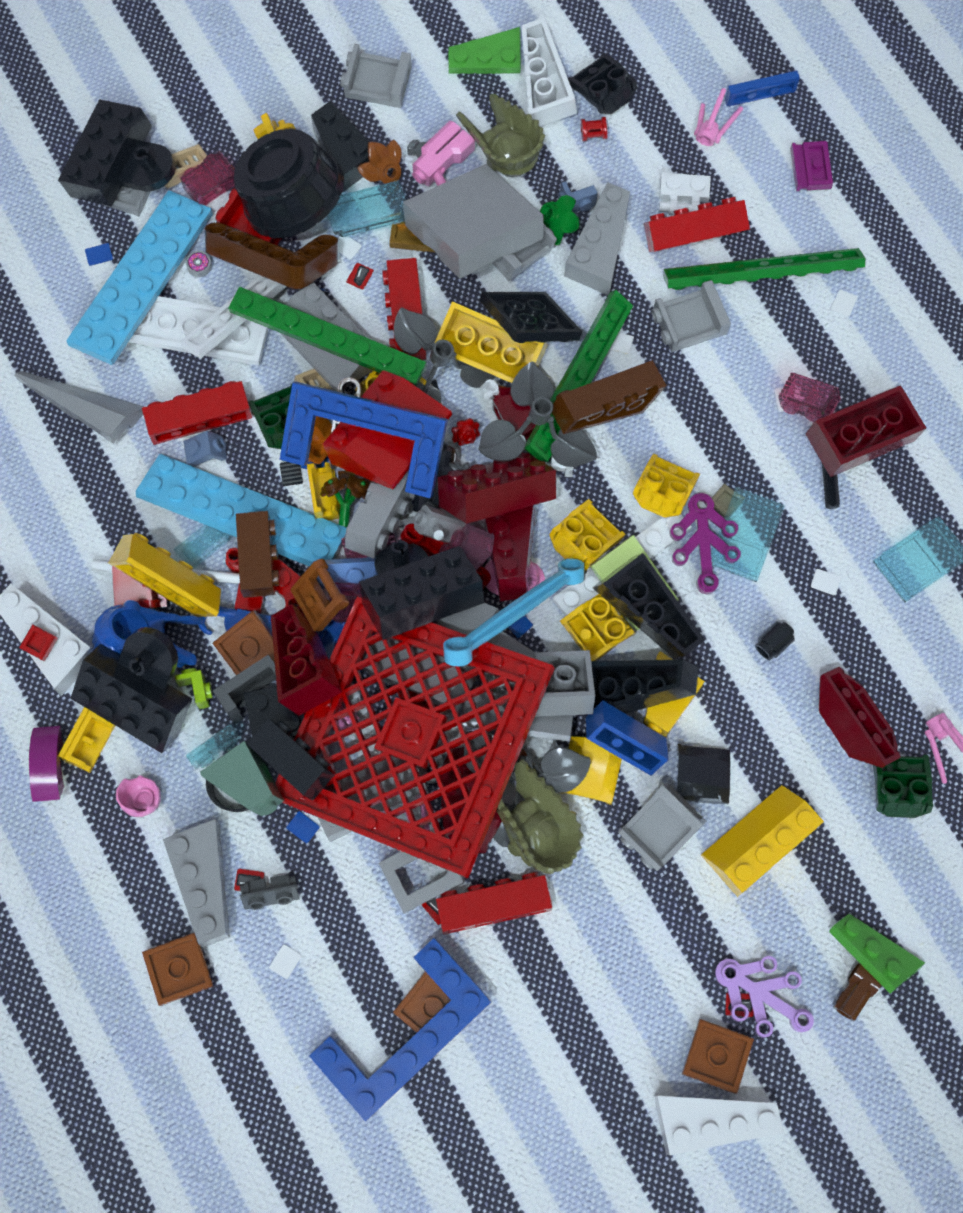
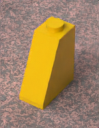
[643,651,705,737]

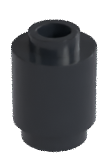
[755,621,795,661]

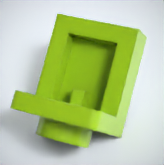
[175,668,213,709]

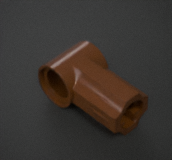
[833,963,882,1021]

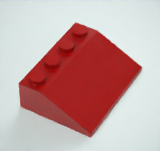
[323,370,453,490]

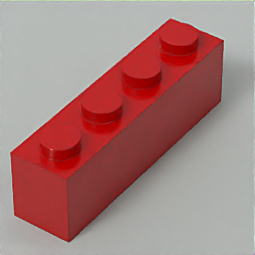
[643,197,750,252]
[382,258,427,360]
[142,381,252,445]
[436,872,552,935]

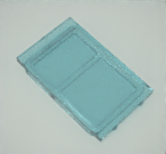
[327,180,406,237]
[711,487,785,582]
[873,516,963,603]

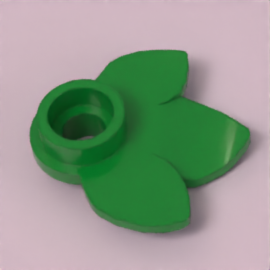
[540,195,579,245]

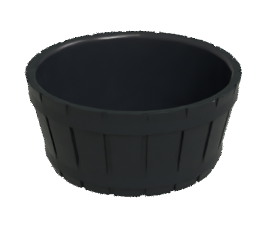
[234,129,344,238]

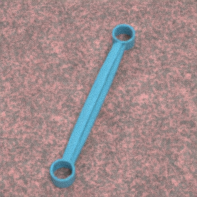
[443,558,584,666]

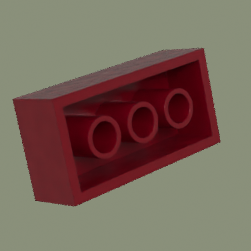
[806,385,927,477]
[438,453,556,524]

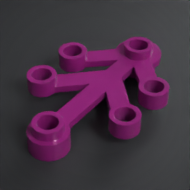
[669,493,741,595]

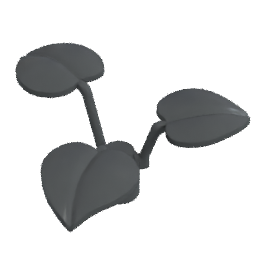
[394,308,496,403]
[478,361,597,467]
[464,731,591,848]

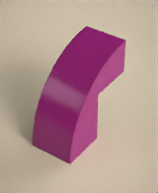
[29,726,64,802]

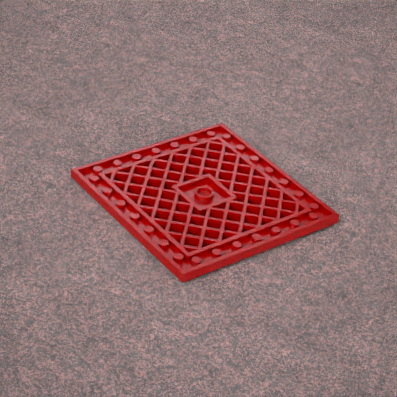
[275,596,555,878]

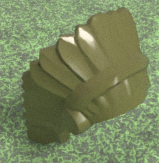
[456,94,545,176]
[496,759,584,874]

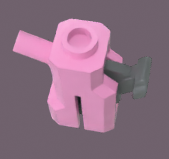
[407,121,475,186]

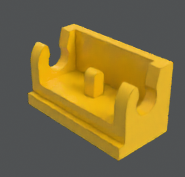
[307,462,340,520]
[58,707,115,773]

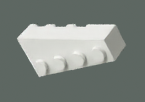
[0,584,93,696]
[654,1096,784,1155]

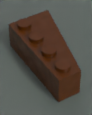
[552,360,667,434]

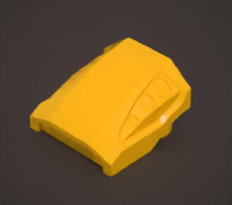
[633,453,700,518]
[549,499,626,571]
[560,594,636,661]
[561,737,622,805]

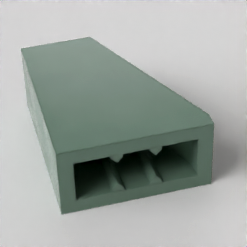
[200,741,284,816]

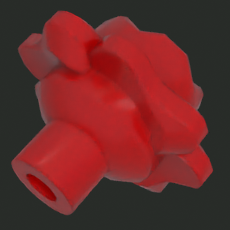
[451,418,480,446]

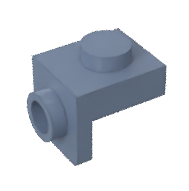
[558,181,598,213]
[183,430,227,467]

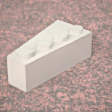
[522,17,577,126]

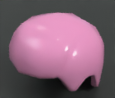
[116,775,161,817]

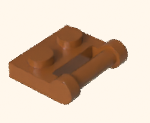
[290,559,349,631]

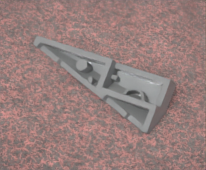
[14,371,143,444]

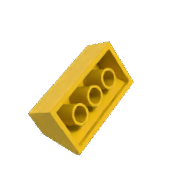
[434,301,548,383]
[108,533,221,617]
[701,785,824,897]

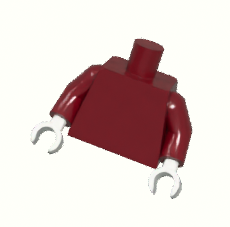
[481,379,536,449]

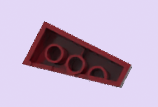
[484,505,535,602]
[271,604,343,716]

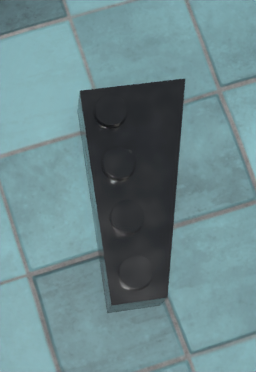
[592,553,705,658]
[585,659,699,716]

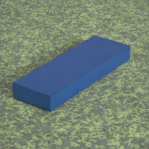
[725,70,800,106]

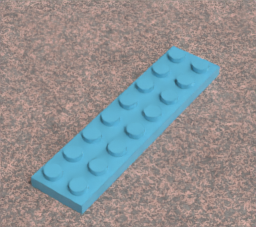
[66,190,213,366]
[136,454,347,567]

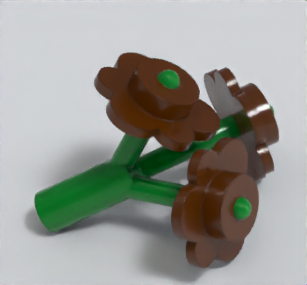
[320,470,370,527]

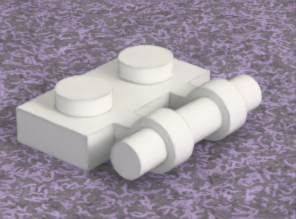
[659,173,711,215]

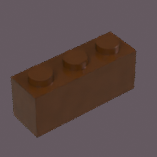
[236,511,280,598]

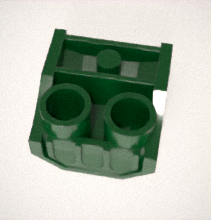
[248,384,292,449]
[873,755,933,818]

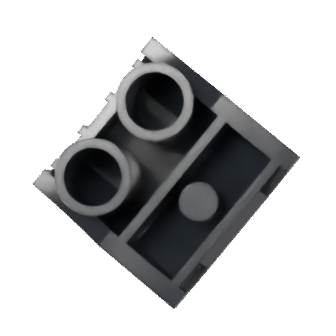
[568,53,637,114]
[676,744,730,804]

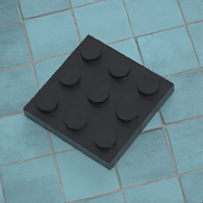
[479,292,582,343]

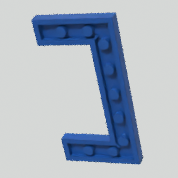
[279,382,448,498]
[309,938,492,1122]

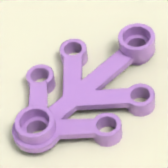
[715,956,814,1038]

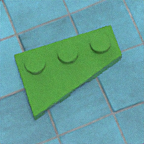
[449,27,521,74]
[829,914,925,994]

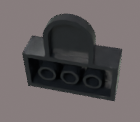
[58,99,176,207]
[359,540,484,640]
[70,627,192,753]

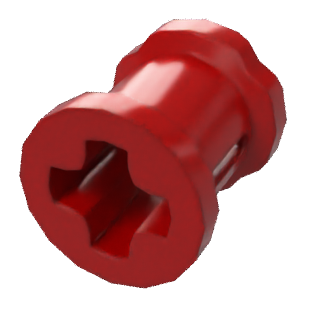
[580,117,607,141]

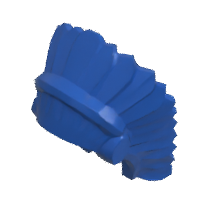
[92,600,202,668]

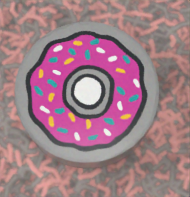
[186,251,212,277]

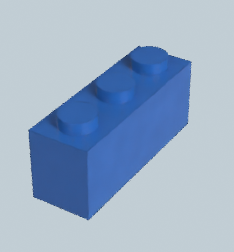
[586,701,669,776]

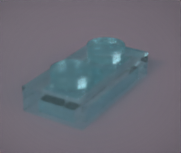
[173,525,232,569]
[186,724,240,770]

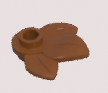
[357,139,402,185]

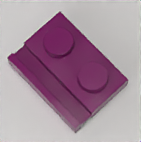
[790,141,833,191]

